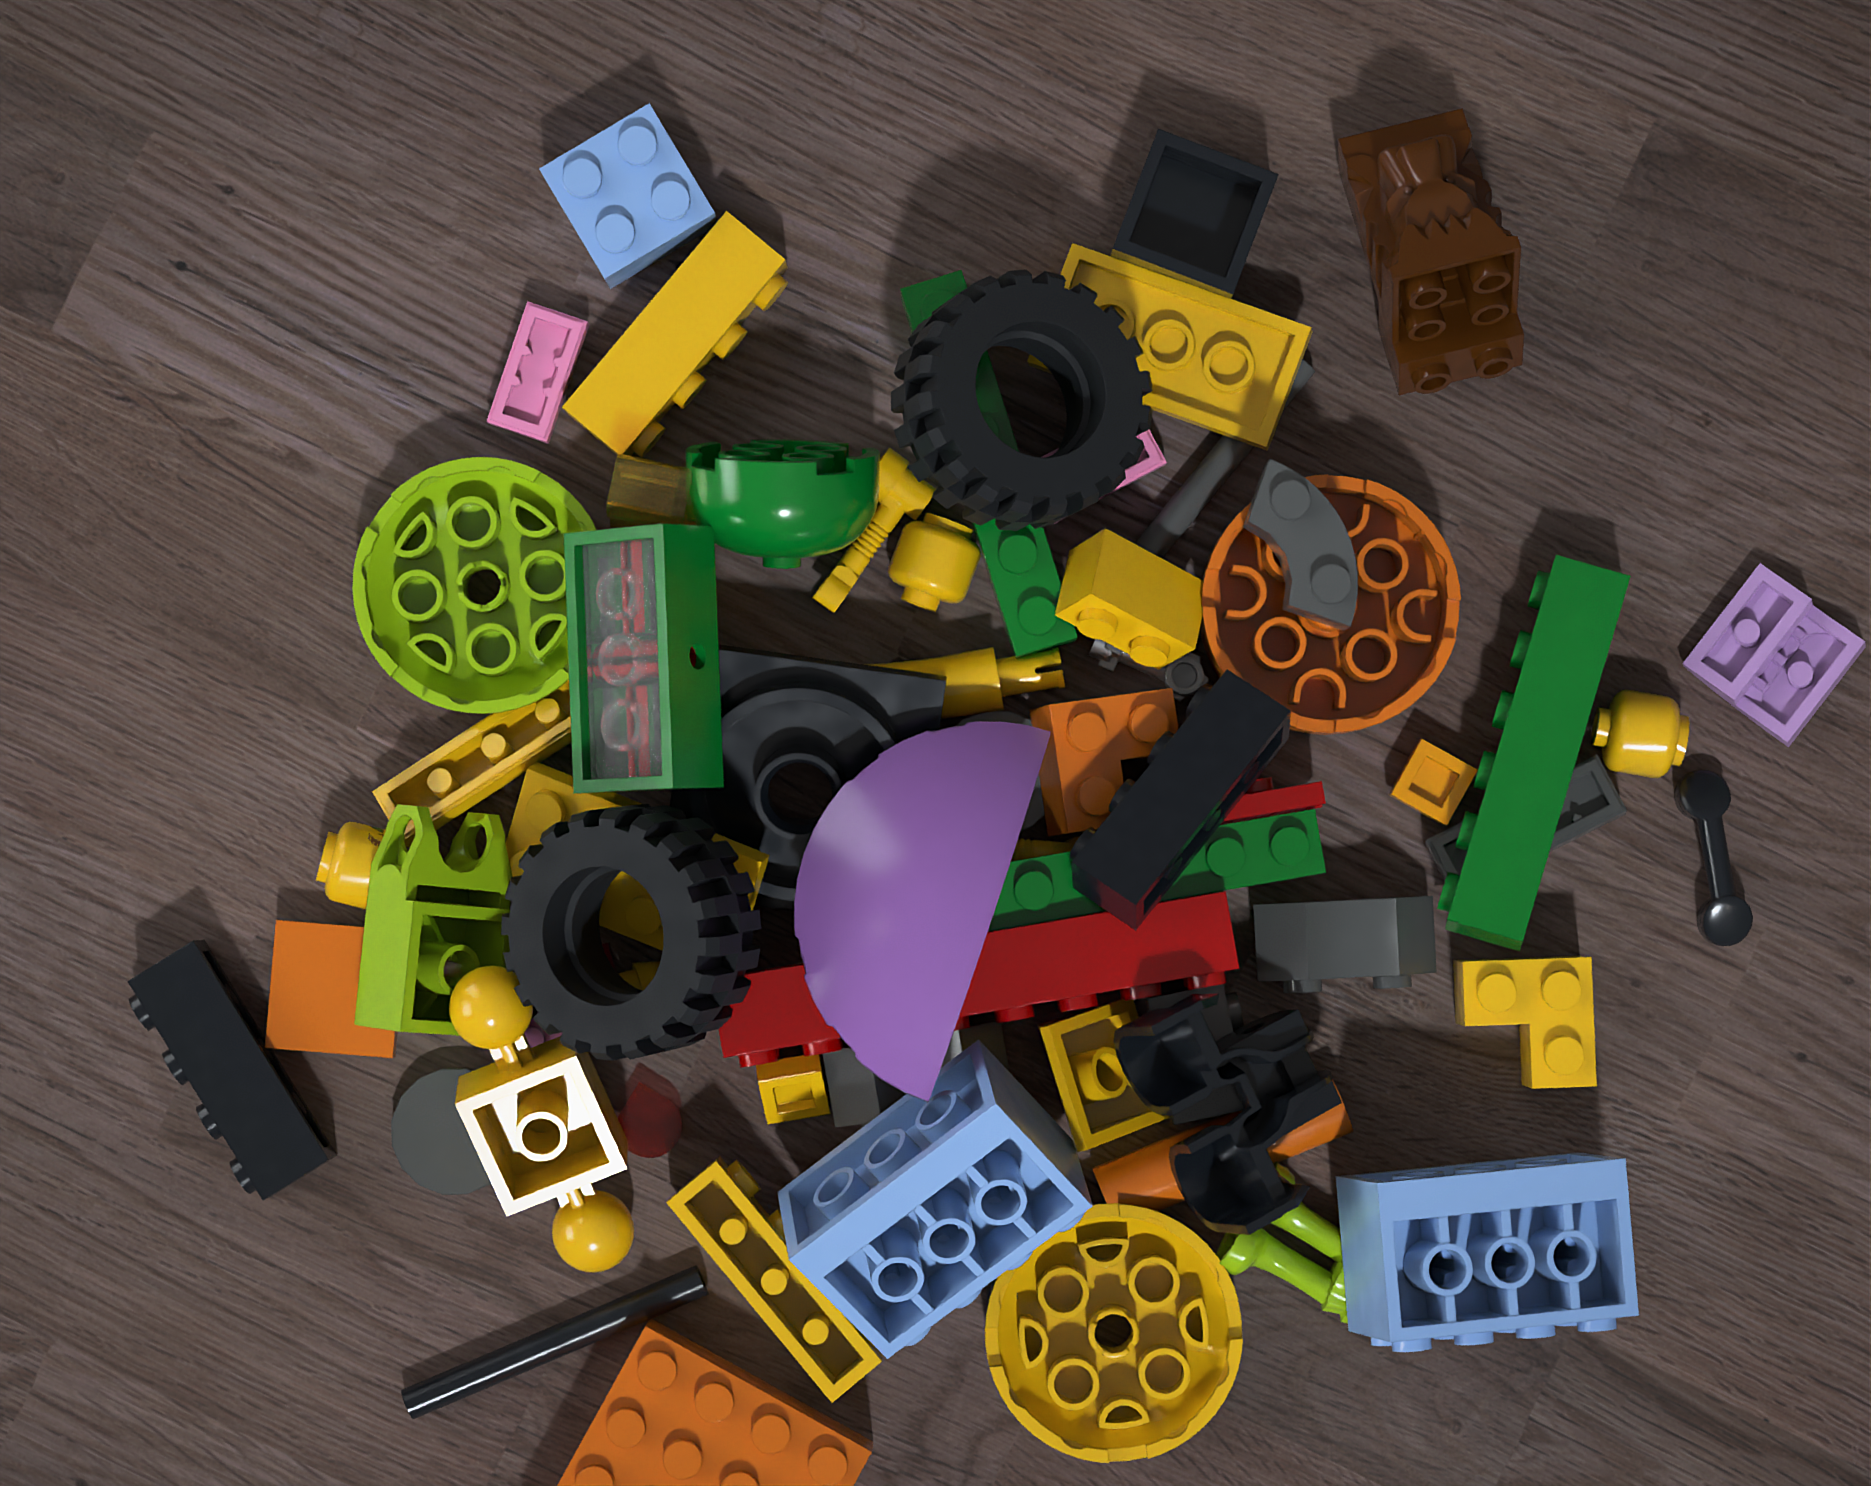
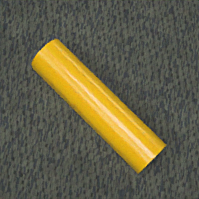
[372,680,572,848]

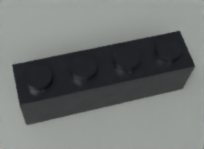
[1069,669,1291,930]
[127,939,338,1200]

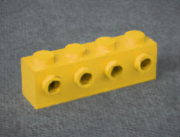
[666,1156,883,1403]

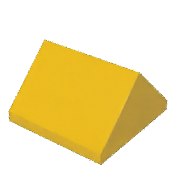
[1038,999,1170,1152]

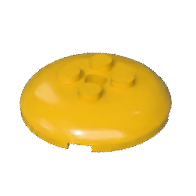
[985,1203,1243,1463]

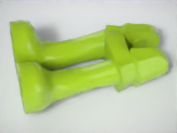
[1216,1162,1348,1324]

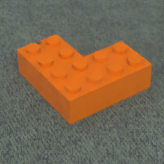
[557,1319,873,1486]

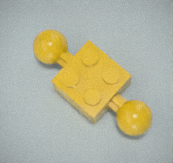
[449,966,634,1272]

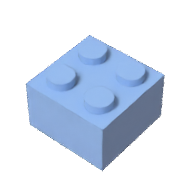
[539,103,718,289]

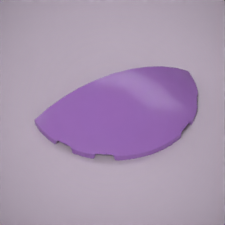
[794,721,1051,1102]

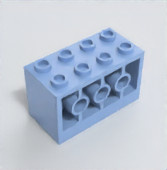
[777,1040,1093,1359]
[1336,1152,1639,1352]

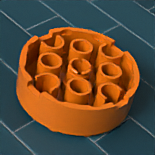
[1200,474,1461,735]

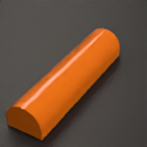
[1092,1079,1353,1211]

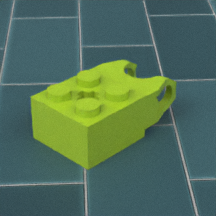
[354,804,512,1036]

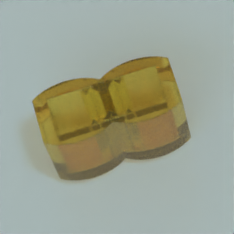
[606,453,697,529]

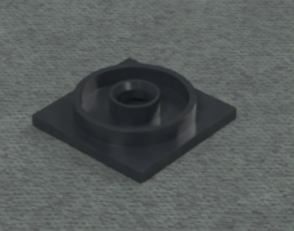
[670,644,947,911]

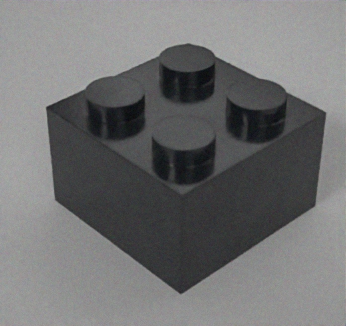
[1110,129,1279,299]

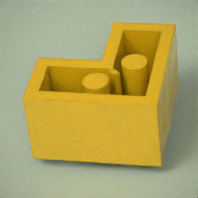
[1453,955,1597,1089]

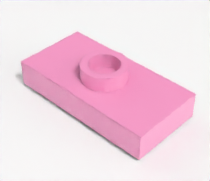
[486,301,589,444]

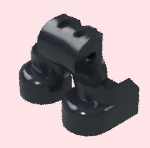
[1114,993,1342,1235]

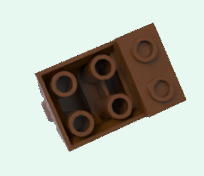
[1338,108,1524,395]

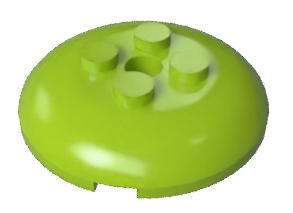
[352,457,597,714]

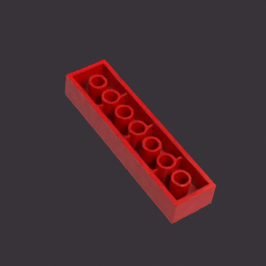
[718,891,1239,1068]

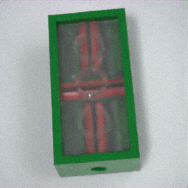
[564,523,724,794]

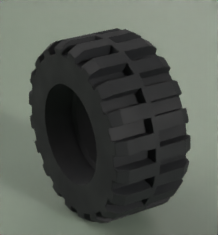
[891,269,1153,531]
[501,804,761,1061]

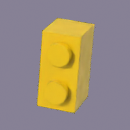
[1055,528,1203,670]

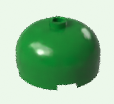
[686,439,880,569]

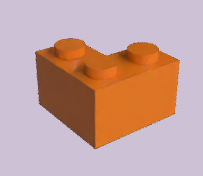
[1030,688,1178,836]

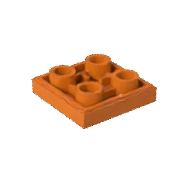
[265,920,398,1058]

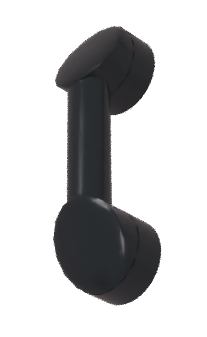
[1674,770,1753,946]

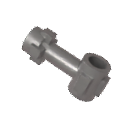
[1089,639,1209,702]

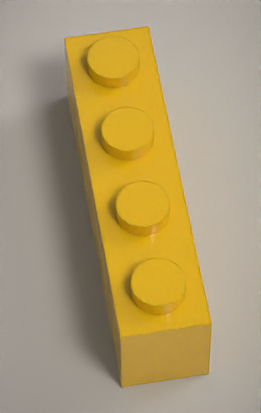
[562,211,788,462]

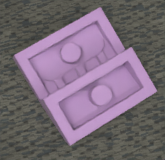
[1683,563,1866,747]

